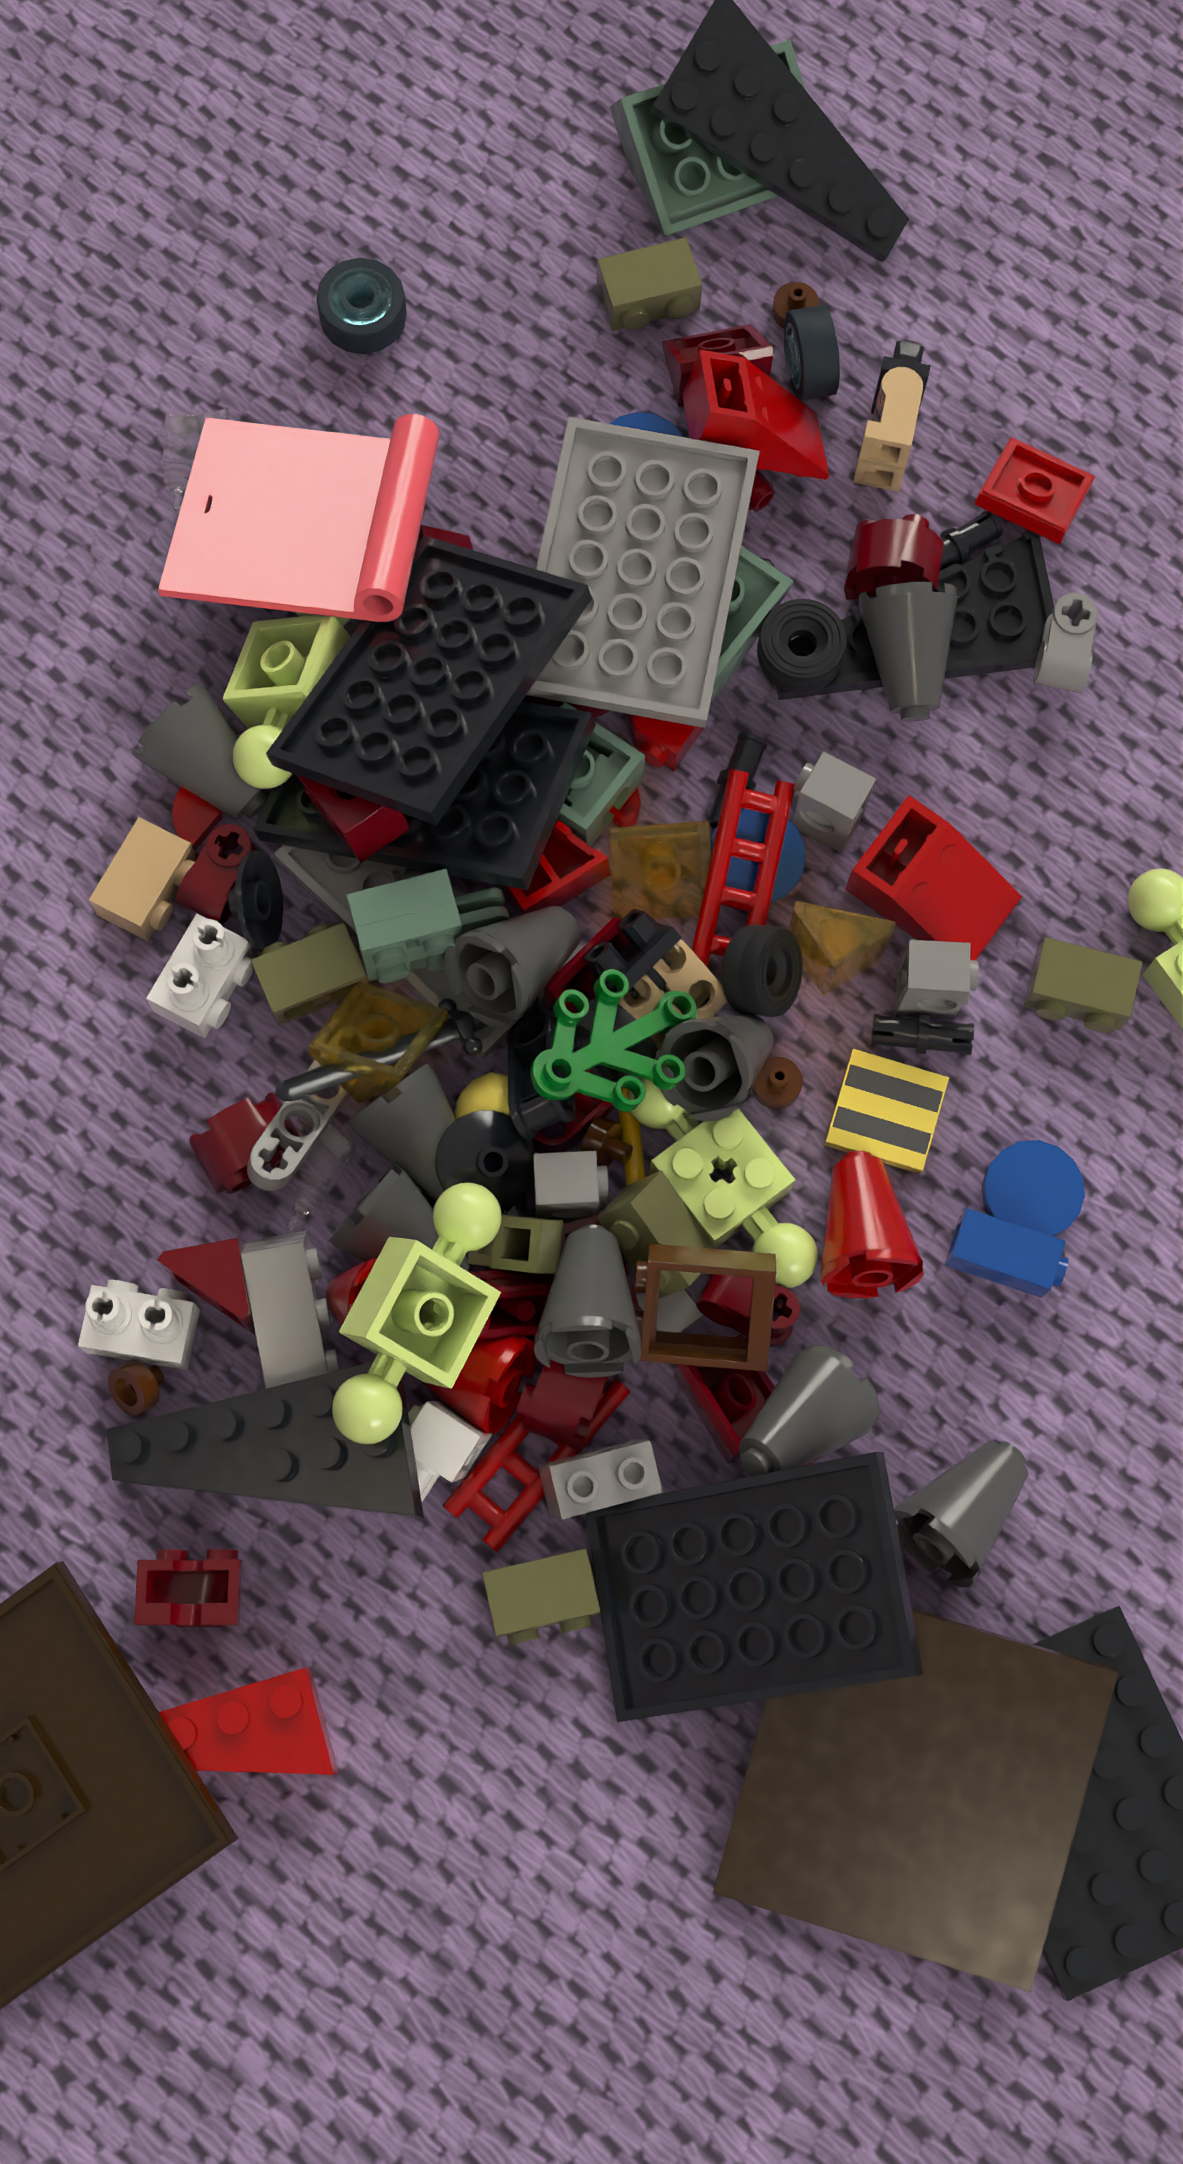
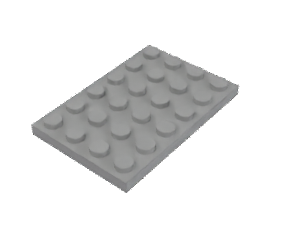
[526,417,759,728]

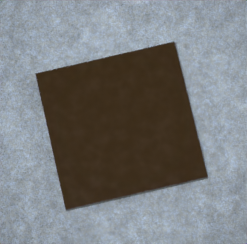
[0,1561,239,2010]
[713,1609,1118,1992]

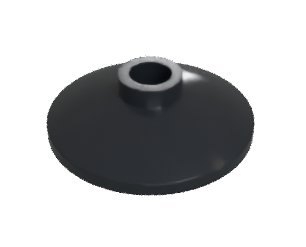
[229,850,283,950]
[435,1110,535,1211]

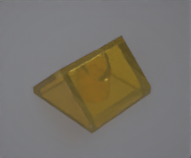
[607,820,710,920]
[787,901,895,997]
[308,981,448,1104]

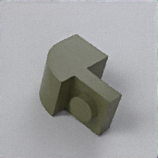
[468,1215,563,1273]

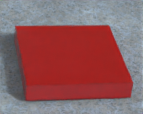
[974,437,1096,545]

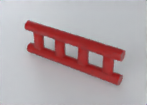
[692,769,795,968]
[442,1379,630,1553]

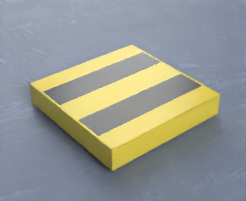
[824,1049,949,1175]

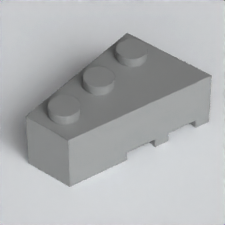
[241,1230,340,1389]

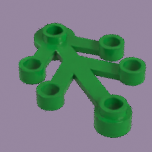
[531,969,697,1112]

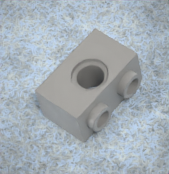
[791,751,876,853]
[895,940,979,1020]
[533,1151,608,1224]
[538,1439,663,1519]

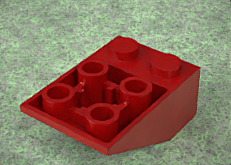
[682,350,829,480]
[845,795,1022,960]

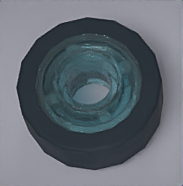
[316,257,407,354]
[784,305,840,400]

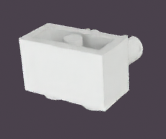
[146,914,254,1038]
[78,1280,200,1371]
[408,1400,493,1502]

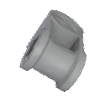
[1033,592,1097,693]

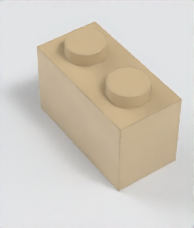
[89,817,197,941]

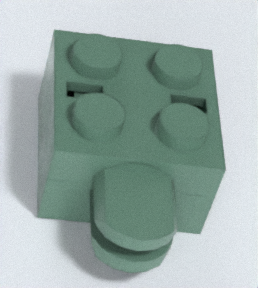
[556,702,645,847]
[346,869,510,983]

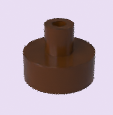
[772,282,819,329]
[752,1057,803,1109]
[580,1116,633,1168]
[108,1360,164,1416]

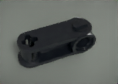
[506,1012,576,1141]

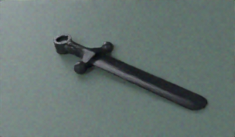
[275,996,539,1102]

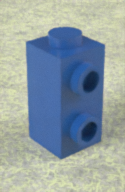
[944,1208,1069,1298]

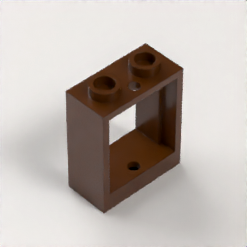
[634,1244,776,1372]

